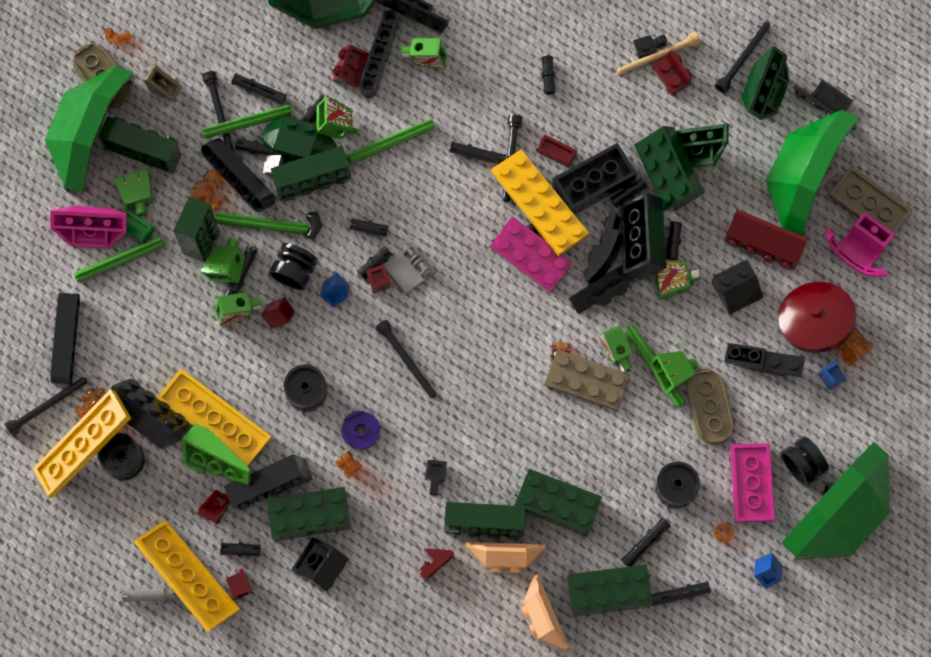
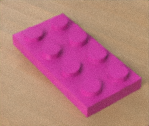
[489,216,573,293]
[730,443,775,523]

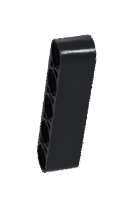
[360,10,399,98]
[201,138,276,213]
[50,293,80,384]

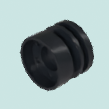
[268,243,318,291]
[98,433,145,481]

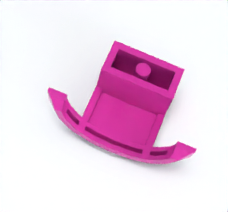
[825,211,895,277]

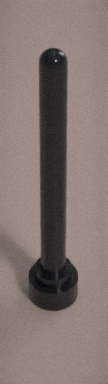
[714,22,770,94]
[202,71,234,152]
[502,115,523,203]
[375,320,436,398]
[4,377,88,437]

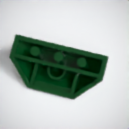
[741,46,789,120]
[260,116,337,159]
[676,123,729,168]

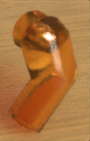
[104,28,132,45]

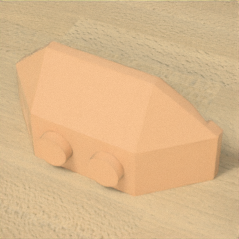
[466,542,546,573]
[521,574,569,651]

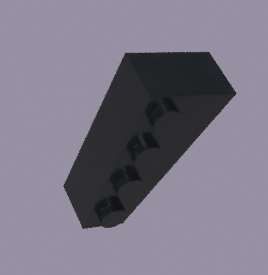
[224,454,313,510]

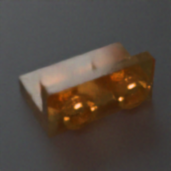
[835,327,873,366]

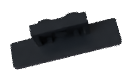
[376,0,449,33]
[793,79,858,130]
[569,264,634,314]

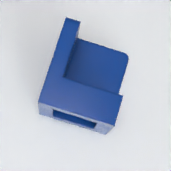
[320,273,350,307]
[819,360,847,390]
[754,553,783,589]

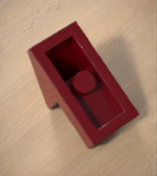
[197,489,230,524]
[419,548,454,582]

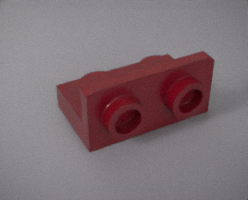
[332,44,369,88]
[652,50,692,96]

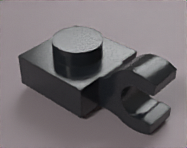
[633,35,667,59]
[425,460,447,496]

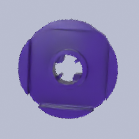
[341,410,380,450]

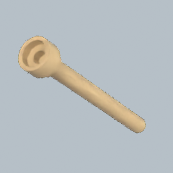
[617,32,701,75]

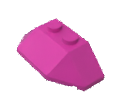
[50,206,127,248]

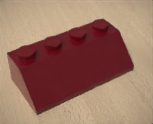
[724,209,808,270]

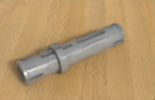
[122,587,181,603]

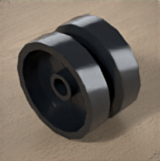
[283,364,328,412]
[780,436,829,487]
[655,461,700,509]

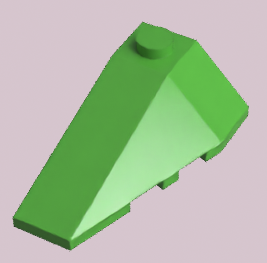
[182,424,251,485]

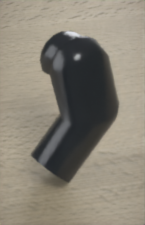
[306,212,322,240]

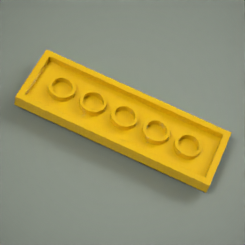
[491,150,589,257]
[157,369,272,467]
[33,389,131,498]
[134,520,240,633]

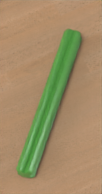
[202,105,292,139]
[348,119,435,164]
[215,212,309,235]
[74,237,164,282]
[625,325,685,408]

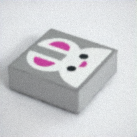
[262,155,285,175]

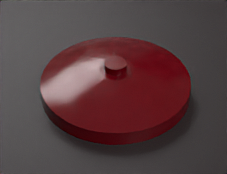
[778,282,856,353]

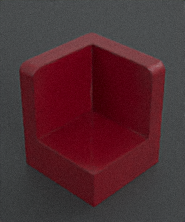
[366,264,391,294]
[261,297,295,329]
[226,568,253,600]

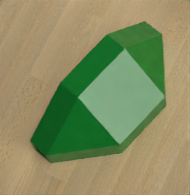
[45,66,135,194]
[766,110,859,236]
[782,442,890,560]

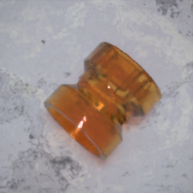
[335,451,362,478]

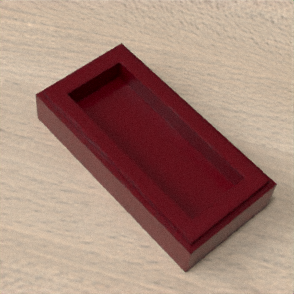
[536,134,578,168]

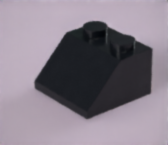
[711,259,763,315]
[291,537,349,592]

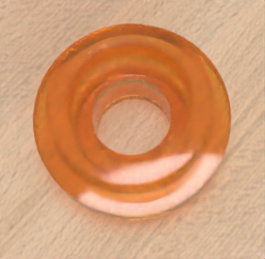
[714,523,734,543]

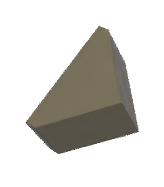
[145,65,182,101]

